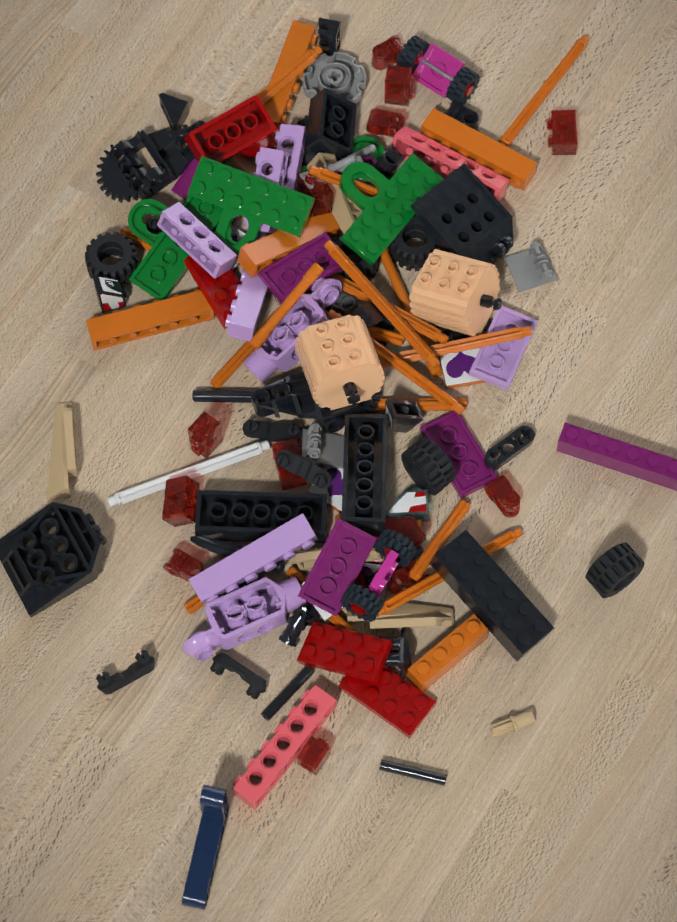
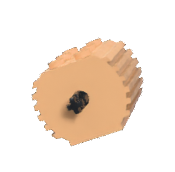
[409,249,502,336]
[295,315,385,410]

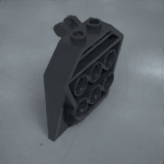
[410,164,514,265]
[0,502,107,618]

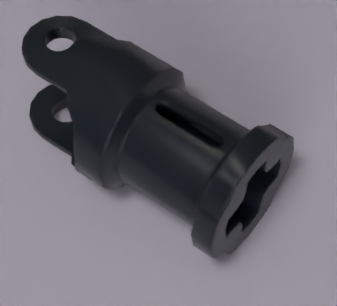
[279,606,308,647]

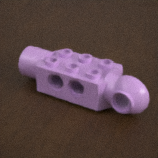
[243,278,342,383]
[182,577,307,661]

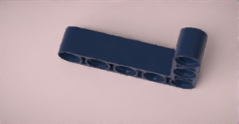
[182,785,229,910]

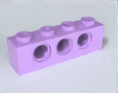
[269,124,307,191]
[244,147,289,234]
[157,202,237,279]

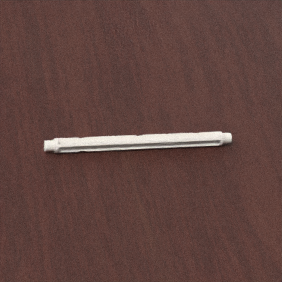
[107,440,270,507]

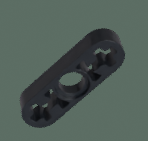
[483,426,535,470]

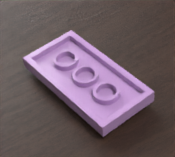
[469,306,538,391]

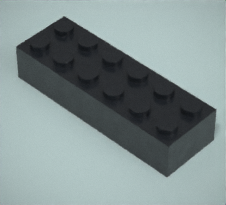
[341,414,388,536]
[195,490,328,543]
[429,530,554,662]

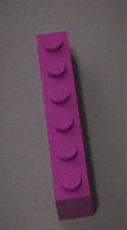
[557,422,677,491]

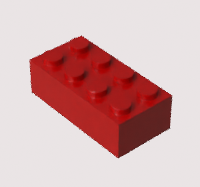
[184,94,277,163]

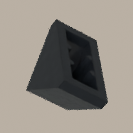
[158,93,189,130]

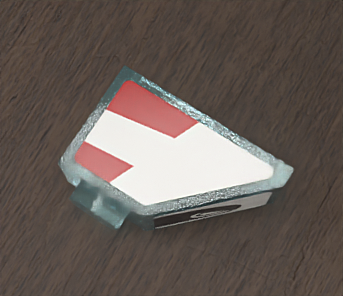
[386,488,429,522]

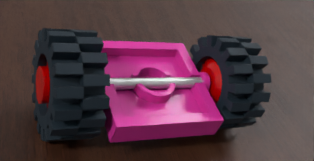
[396,35,480,105]
[340,529,417,622]

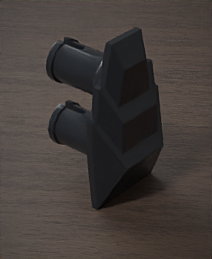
[379,627,411,681]

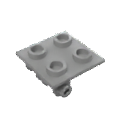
[505,242,558,292]
[302,422,344,469]

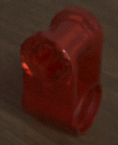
[371,35,404,70]
[366,108,405,138]
[484,475,520,518]
[163,548,205,582]
[387,558,430,595]

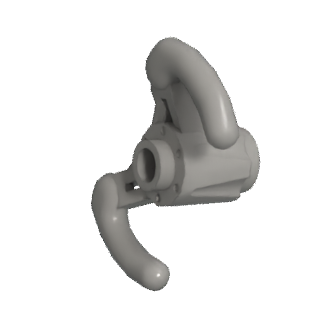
[326,144,376,182]

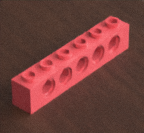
[391,126,510,201]
[233,685,337,810]

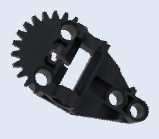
[96,121,205,203]
[251,370,381,432]

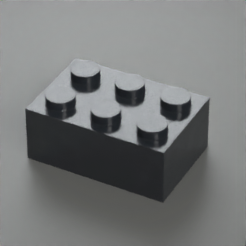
[305,88,357,162]

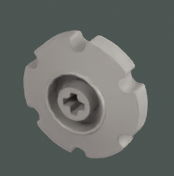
[303,52,366,104]

